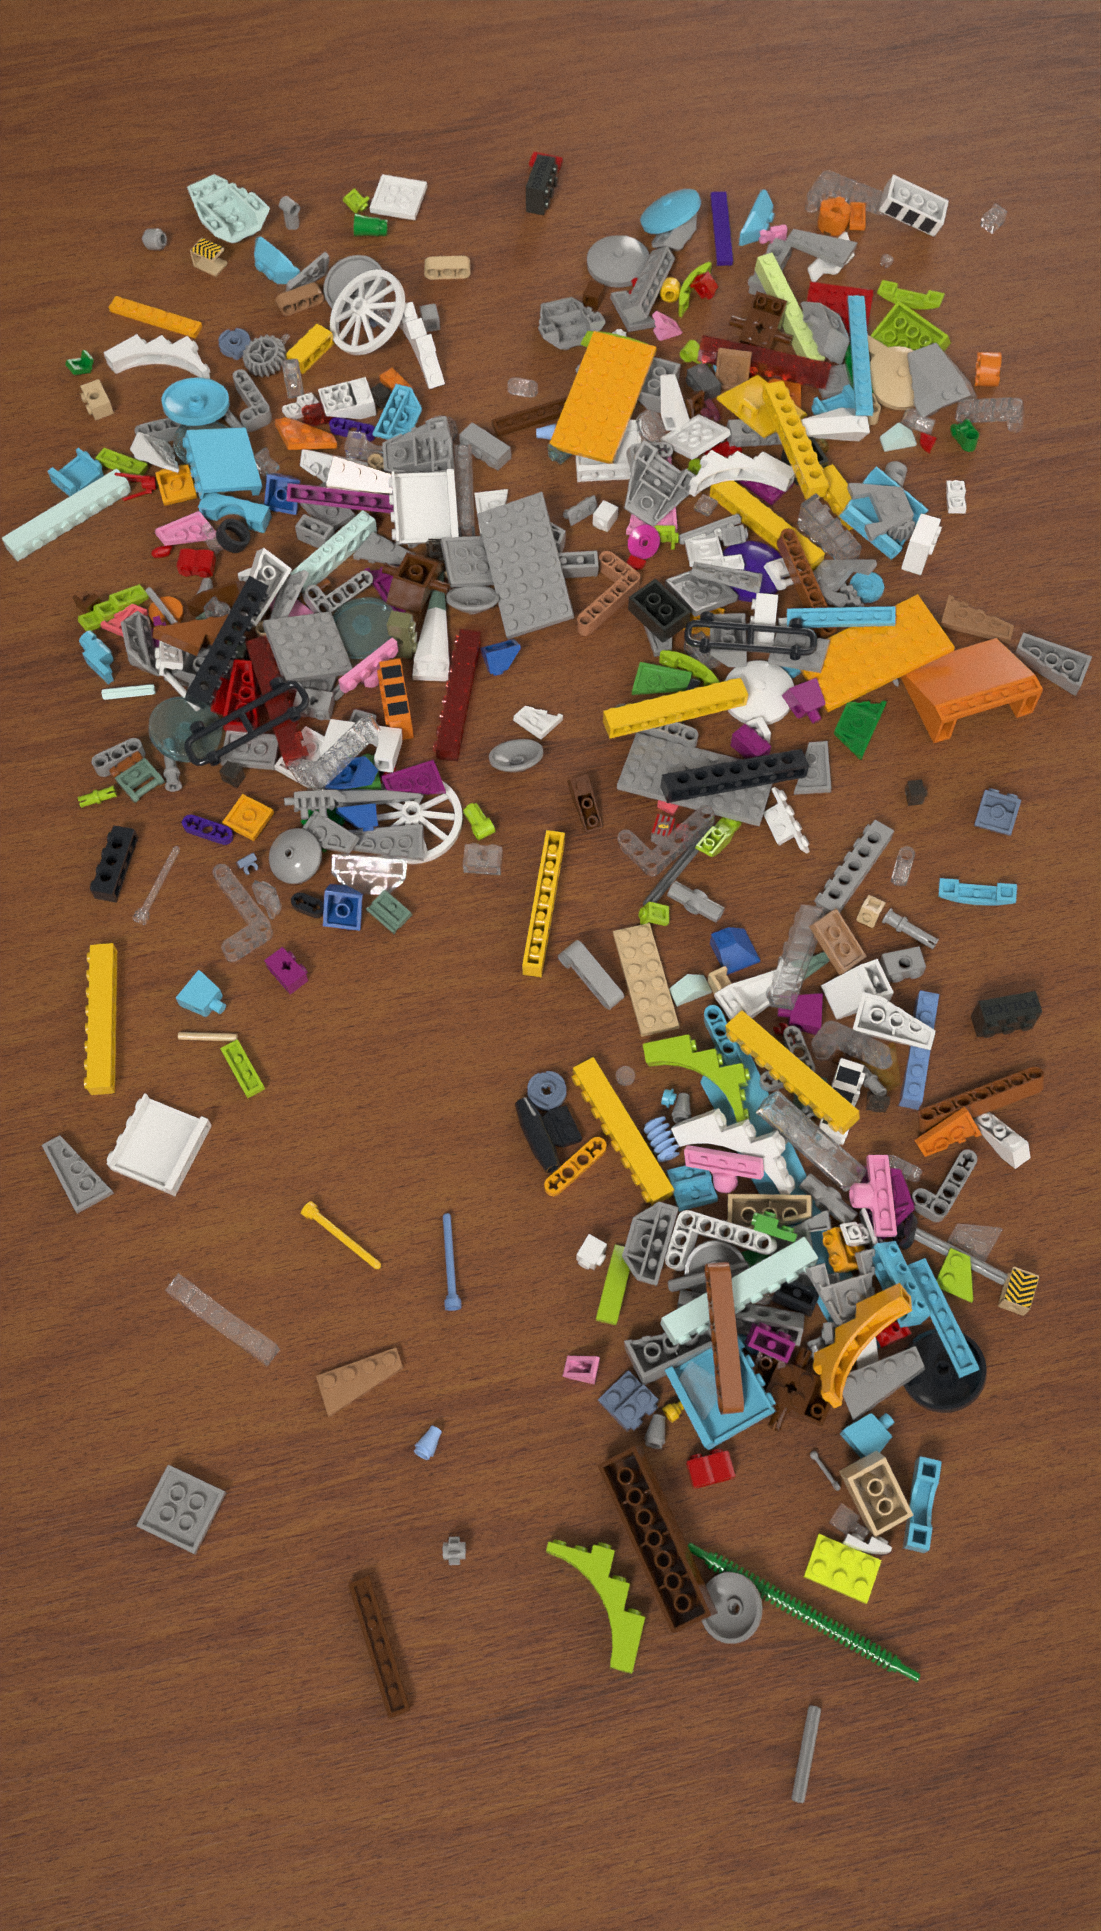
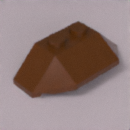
[186,581,246,617]

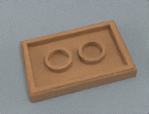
[715,348,752,390]
[809,908,867,975]

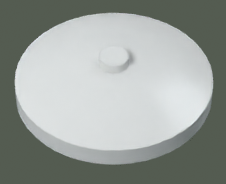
[725,661,794,725]

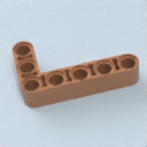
[577,551,640,636]

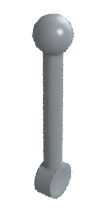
[810,1451,841,1491]

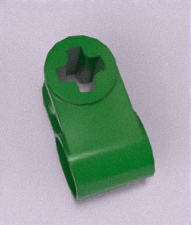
[950,419,979,452]

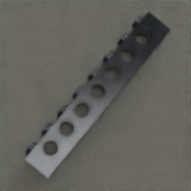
[184,575,269,710]
[660,749,809,803]

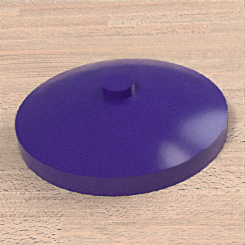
[722,541,785,602]

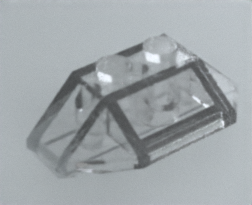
[331,854,407,895]

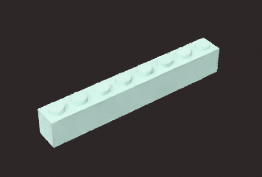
[2,468,131,561]
[661,1237,818,1346]

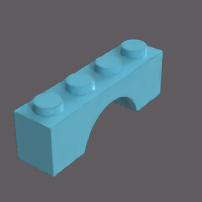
[198,492,272,533]
[903,1456,942,1553]

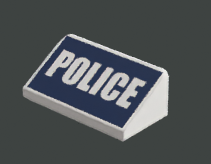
[859,1208,885,1248]

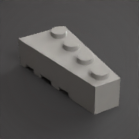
[1014,633,1092,696]
[624,1325,712,1385]
[843,1346,925,1421]

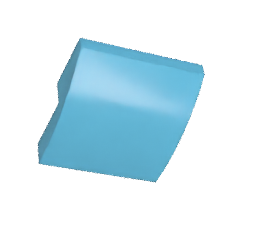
[667,1165,718,1212]

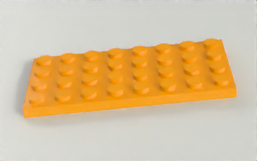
[549,331,657,464]
[800,594,955,713]

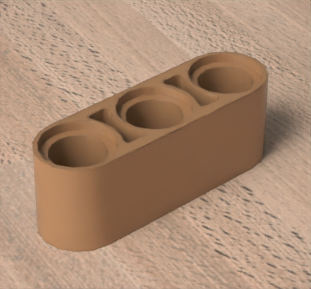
[276,283,324,316]

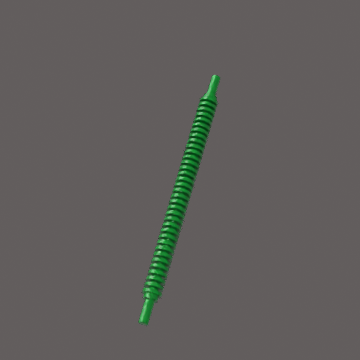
[688,1542,921,1682]

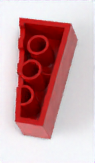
[223,660,260,732]

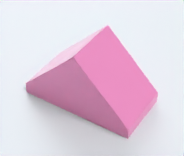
[563,1356,600,1384]

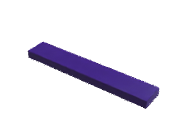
[710,191,733,266]

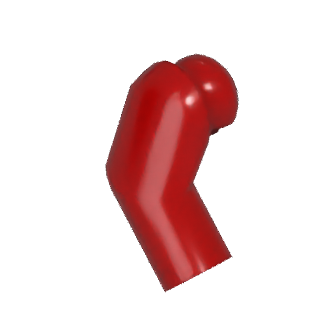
[151,545,173,558]

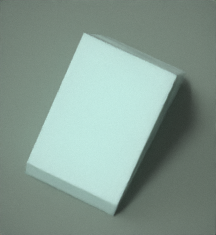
[880,422,917,452]
[669,974,712,1006]

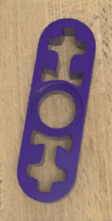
[329,417,376,442]
[182,815,234,845]

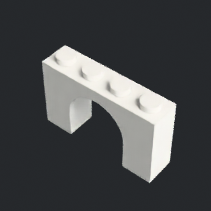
[320,719,402,773]

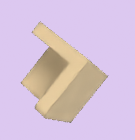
[707,966,732,994]

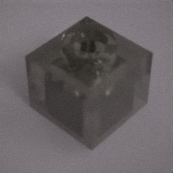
[370,382,391,410]
[425,539,444,561]
[219,760,245,788]
[904,779,927,806]

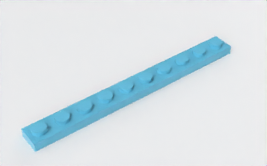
[847,295,873,416]

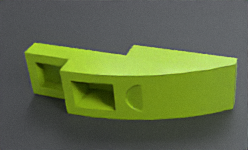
[695,817,742,857]

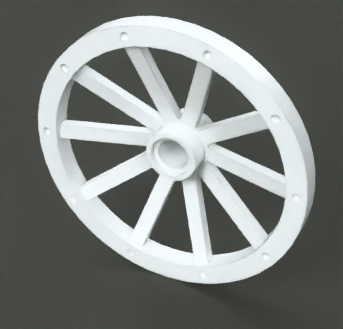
[330,270,405,355]
[377,781,463,864]

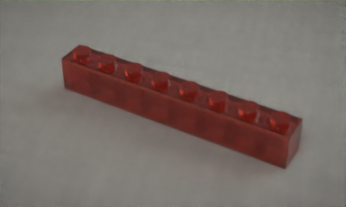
[697,335,831,390]
[433,629,481,762]
[245,635,309,770]

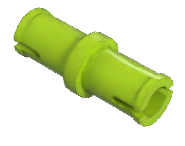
[78,786,117,808]

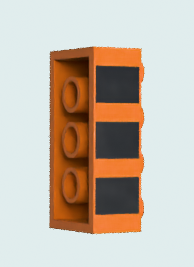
[377,659,414,740]

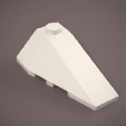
[801,408,870,442]
[130,432,179,473]
[300,449,368,483]
[853,992,936,1050]

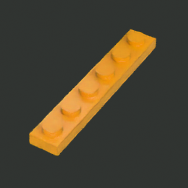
[109,296,202,338]

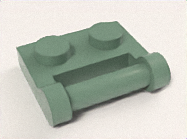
[115,757,165,803]

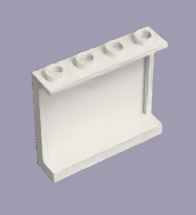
[575,420,641,482]
[388,469,459,545]
[107,1093,212,1196]

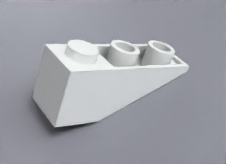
[660,374,690,431]
[973,1112,1031,1169]

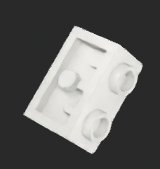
[155,641,183,676]

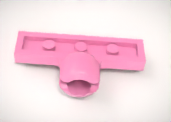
[338,638,398,694]
[684,1145,764,1193]
[849,1155,897,1237]

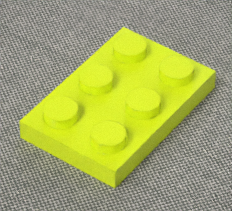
[803,1534,881,1604]

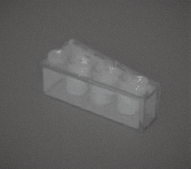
[797,493,862,560]

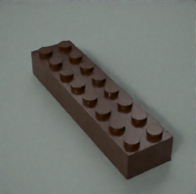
[597,1446,718,1635]

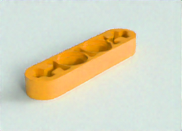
[544,1137,607,1196]

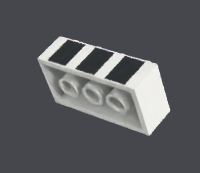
[879,175,949,237]
[814,1058,866,1150]

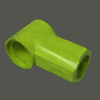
[679,340,714,368]
[463,803,495,841]

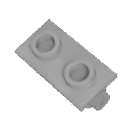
[563,495,598,526]

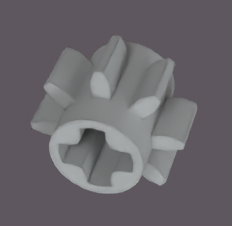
[443,1537,466,1565]

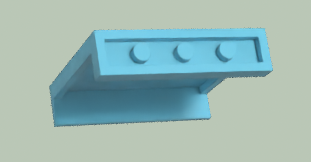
[182,427,262,499]
[839,466,928,560]
[665,1336,776,1450]

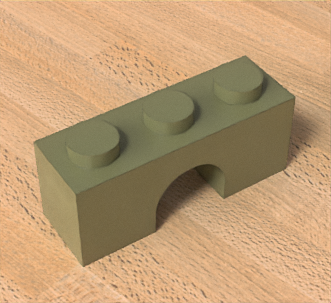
[387,610,418,659]

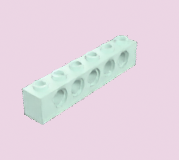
[290,510,377,593]

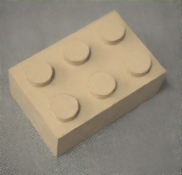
[839,1450,913,1537]

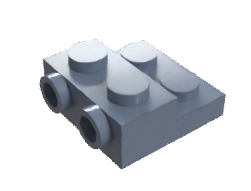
[974,788,1021,836]
[598,1370,658,1432]

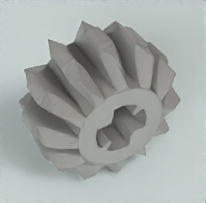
[887,519,915,542]

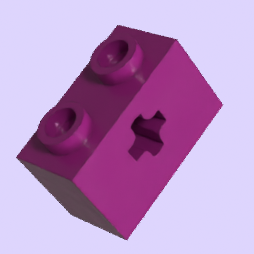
[264,947,308,994]

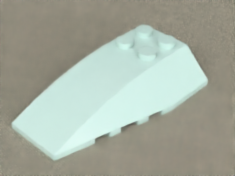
[187,174,270,243]

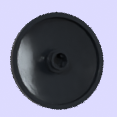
[904,1329,987,1413]

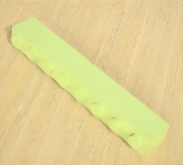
[755,253,825,374]

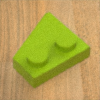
[936,1248,973,1303]

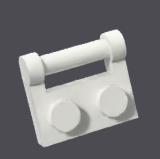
[764,558,801,590]

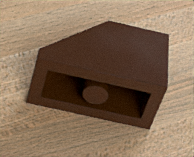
[682,390,705,419]

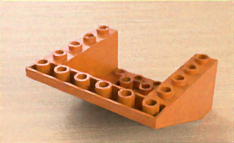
[901,638,1043,743]

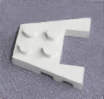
[685,524,744,570]

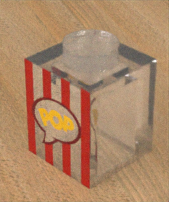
[651,814,675,846]

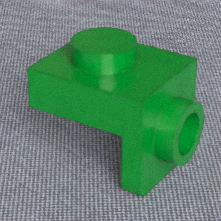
[66,350,94,375]

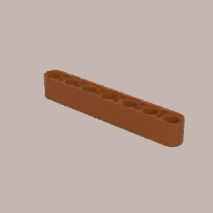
[777,528,836,639]
[918,1067,1044,1134]
[705,1262,744,1415]

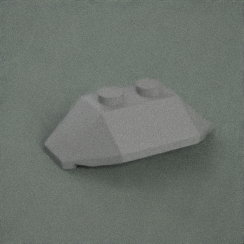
[651,212,697,251]
[121,611,160,677]
[622,1202,679,1286]

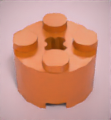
[817,196,851,236]
[974,352,1001,386]

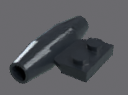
[515,1098,582,1173]

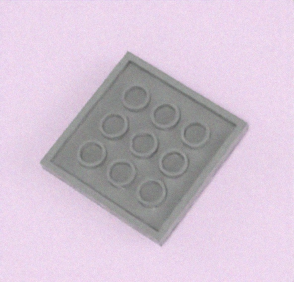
[263,612,353,683]

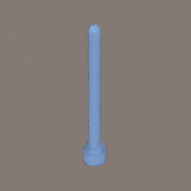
[443,1213,461,1311]

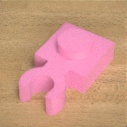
[759,225,787,244]

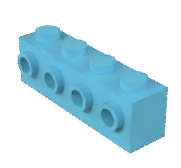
[871,1241,931,1327]

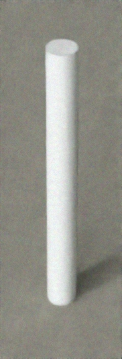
[157,668,200,711]

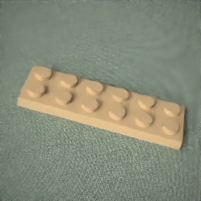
[613,923,679,1037]

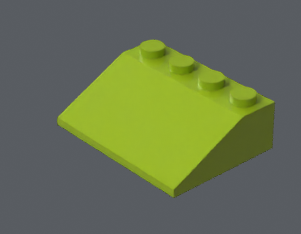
[871,300,951,351]

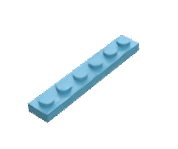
[787,606,895,628]
[907,1258,979,1378]

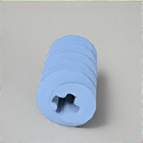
[644,1116,680,1162]

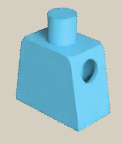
[176,970,226,1017]
[840,1413,894,1459]

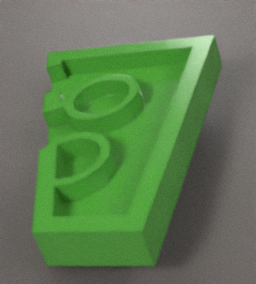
[632,662,692,695]

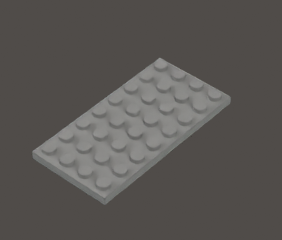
[477,492,574,639]
[617,733,772,826]

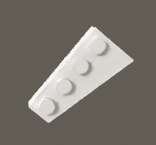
[240,548,292,628]

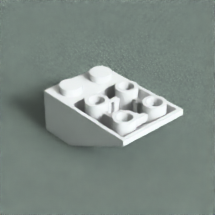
[318,377,376,419]
[821,959,894,1020]

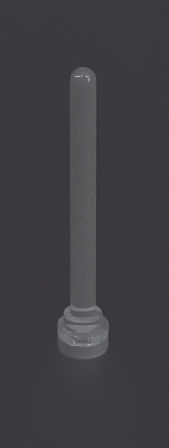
[132,846,180,925]

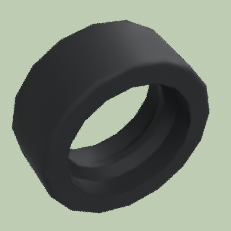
[216,519,251,553]

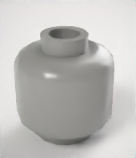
[142,228,167,250]

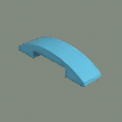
[938,878,1017,905]

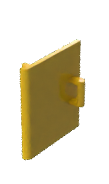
[717,375,807,438]

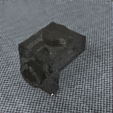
[866,1090,890,1113]

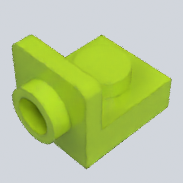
[654,525,678,549]
[638,902,669,926]

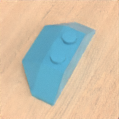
[739,190,775,246]
[254,236,300,284]
[373,384,422,440]

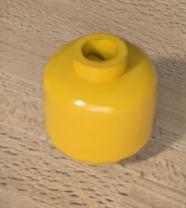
[660,277,681,303]

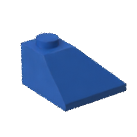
[264,473,301,515]
[480,639,521,675]
[325,756,378,790]
[336,803,378,832]
[323,884,363,931]
[710,927,761,975]

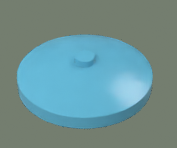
[640,189,701,234]
[162,378,229,426]

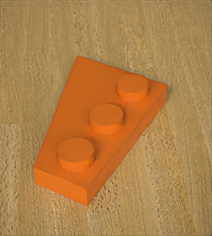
[914,1107,982,1157]

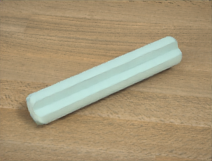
[102,684,155,700]

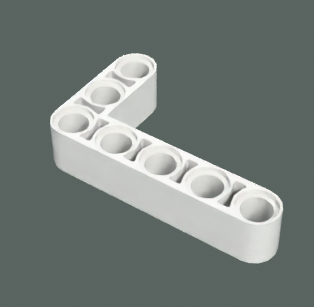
[665,1210,777,1271]

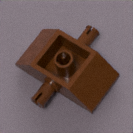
[729,291,793,366]
[382,552,451,615]
[752,1347,831,1432]

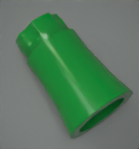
[354,213,388,237]

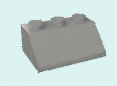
[638,357,680,413]
[710,613,747,667]

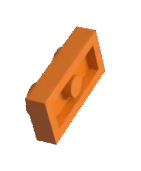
[849,202,866,231]
[379,368,412,392]

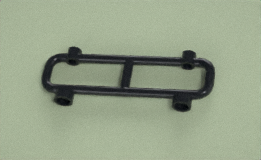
[684,611,817,661]
[184,677,309,766]

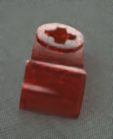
[301,402,335,427]

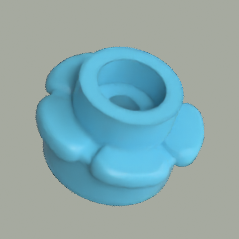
[661,1089,677,1108]

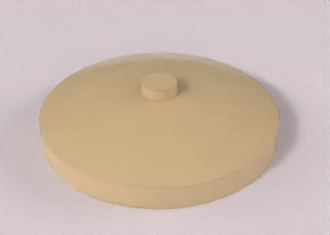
[870,346,915,410]

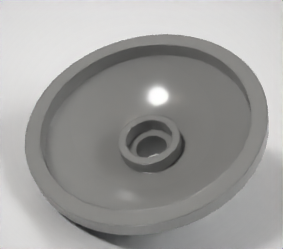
[446,586,499,614]
[489,739,543,773]
[269,828,322,884]
[685,1240,746,1294]
[702,1572,762,1644]

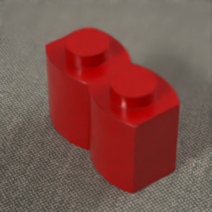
[176,549,216,578]
[686,1448,736,1489]

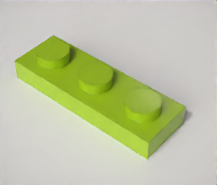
[95,448,148,476]
[220,1039,265,1098]

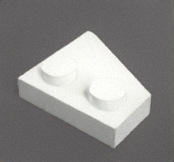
[513,706,563,739]

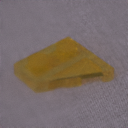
[861,1042,901,1092]

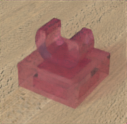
[700,398,721,422]

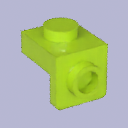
[343,189,370,214]

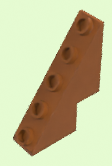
[152,614,234,656]

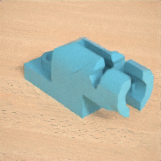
[79,631,114,685]

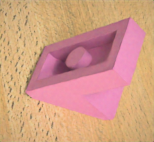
[652,311,682,341]

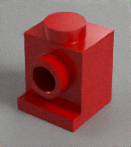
[690,271,718,300]
[876,1320,911,1348]

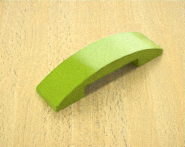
[678,262,712,317]
[877,280,945,310]
[659,650,720,687]

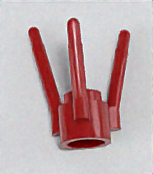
[114,473,157,501]

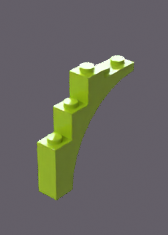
[643,1034,751,1123]
[546,1539,645,1674]

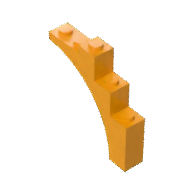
[813,1283,912,1408]

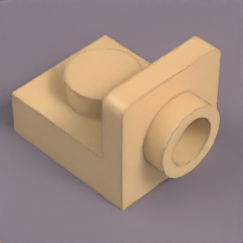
[856,895,886,928]

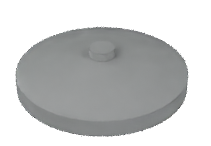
[587,235,650,287]
[324,255,387,318]

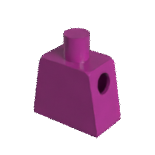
[782,678,825,724]
[777,994,823,1035]

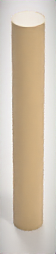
[178,1032,238,1041]

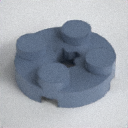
[218,328,251,360]
[527,1071,566,1111]

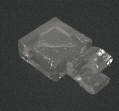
[201,522,223,555]
[829,1503,870,1539]

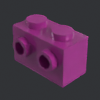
[730,724,771,759]
[745,1322,796,1363]

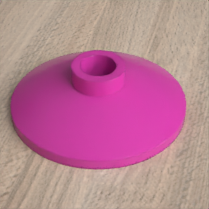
[628,525,660,559]

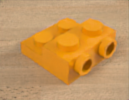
[155,465,197,506]
[822,1227,865,1273]

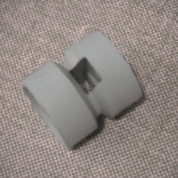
[884,461,907,487]

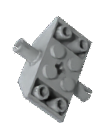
[801,302,850,365]
[164,645,233,691]

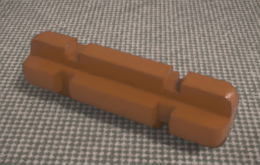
[109,751,143,777]

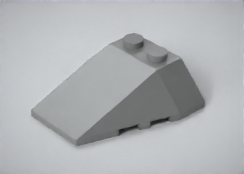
[538,297,605,350]
[907,343,977,419]
[382,416,455,474]
[624,440,696,527]

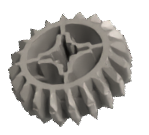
[243,334,287,378]

